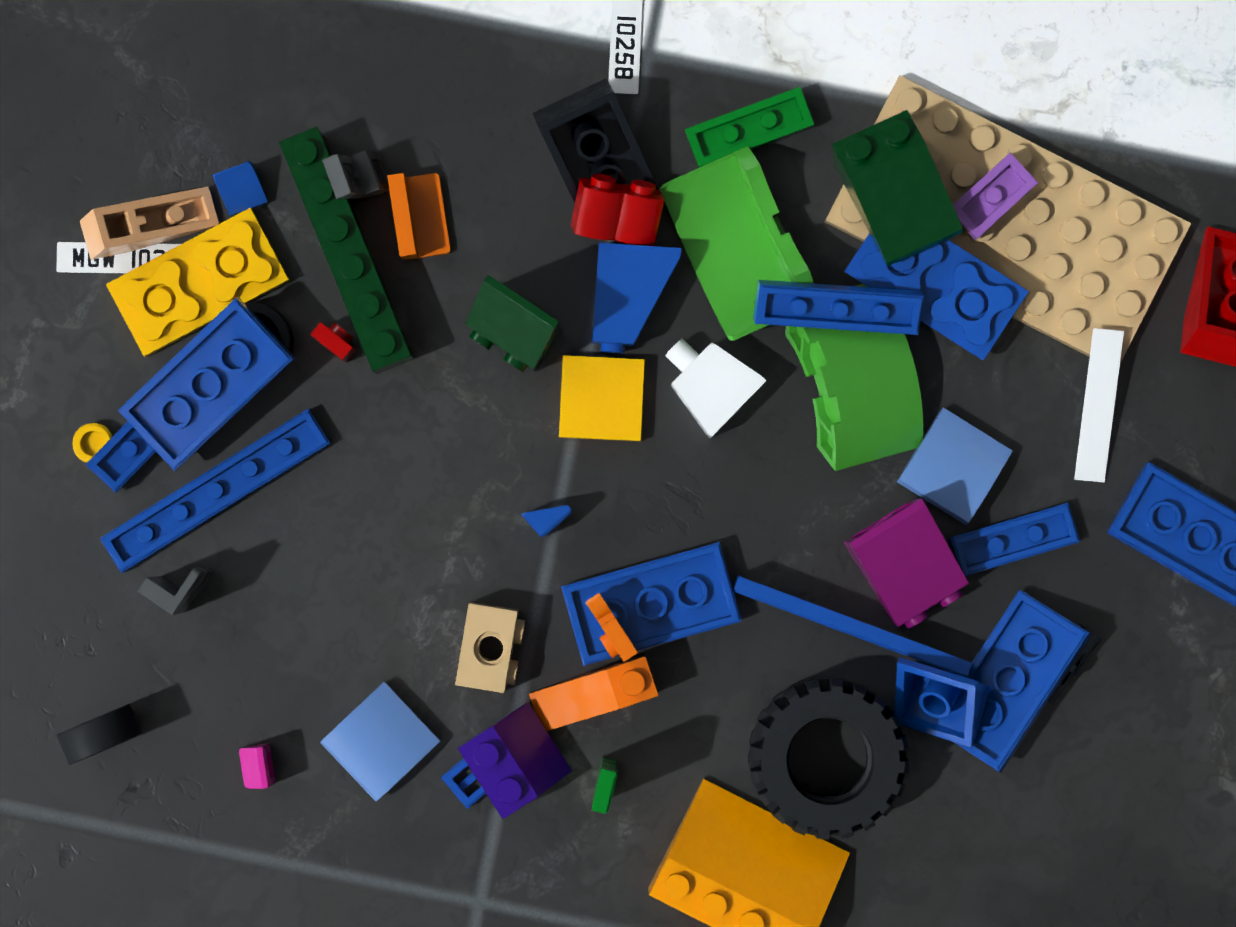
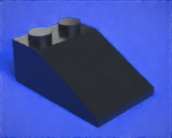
[533,78,659,203]

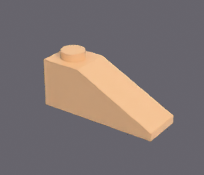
[80,186,219,260]

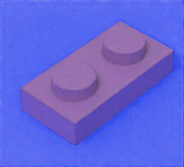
[953,152,1038,240]

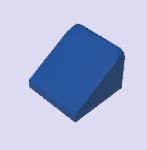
[213,161,269,217]
[521,505,572,537]

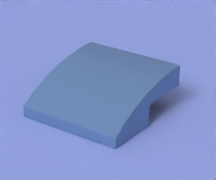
[897,407,1013,525]
[320,682,440,802]

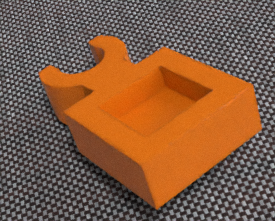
[585,592,638,662]

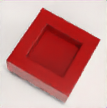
[310,322,357,363]

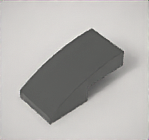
[322,150,390,199]

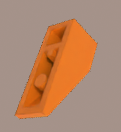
[529,654,659,731]

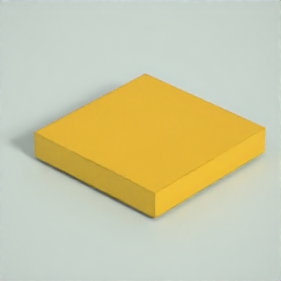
[559,355,645,442]

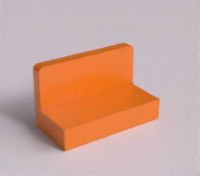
[387,173,451,261]

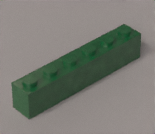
[279,126,415,374]

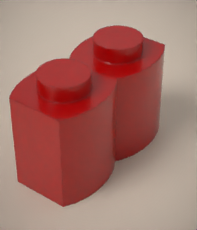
[570,174,665,246]

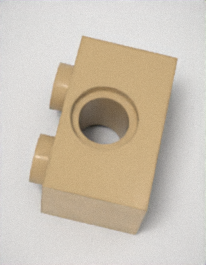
[455,602,525,693]

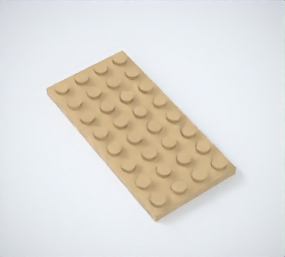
[824,75,1191,363]

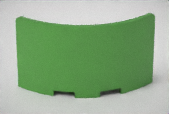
[660,146,814,341]
[785,284,923,471]

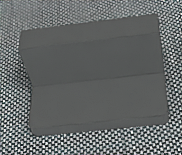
[137,567,213,615]

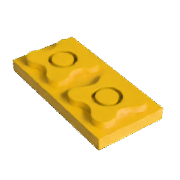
[106,208,290,357]

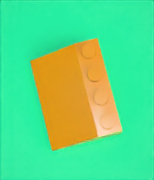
[648,778,850,927]

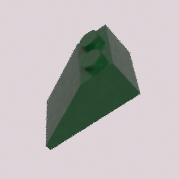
[831,110,963,267]
[465,275,562,373]

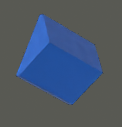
[894,657,991,747]

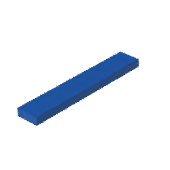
[100,408,332,573]
[732,575,972,677]

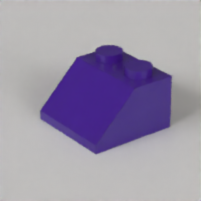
[458,702,572,819]

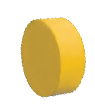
[72,423,114,463]

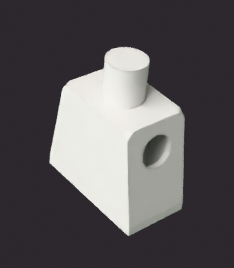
[665,338,766,438]

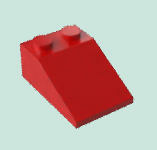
[1180,226,1236,367]

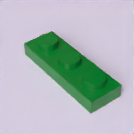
[684,87,814,168]

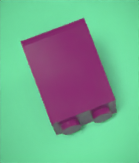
[843,498,969,629]

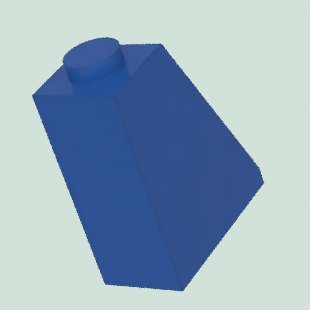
[592,243,681,353]

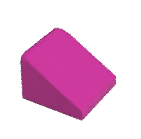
[239,743,276,789]

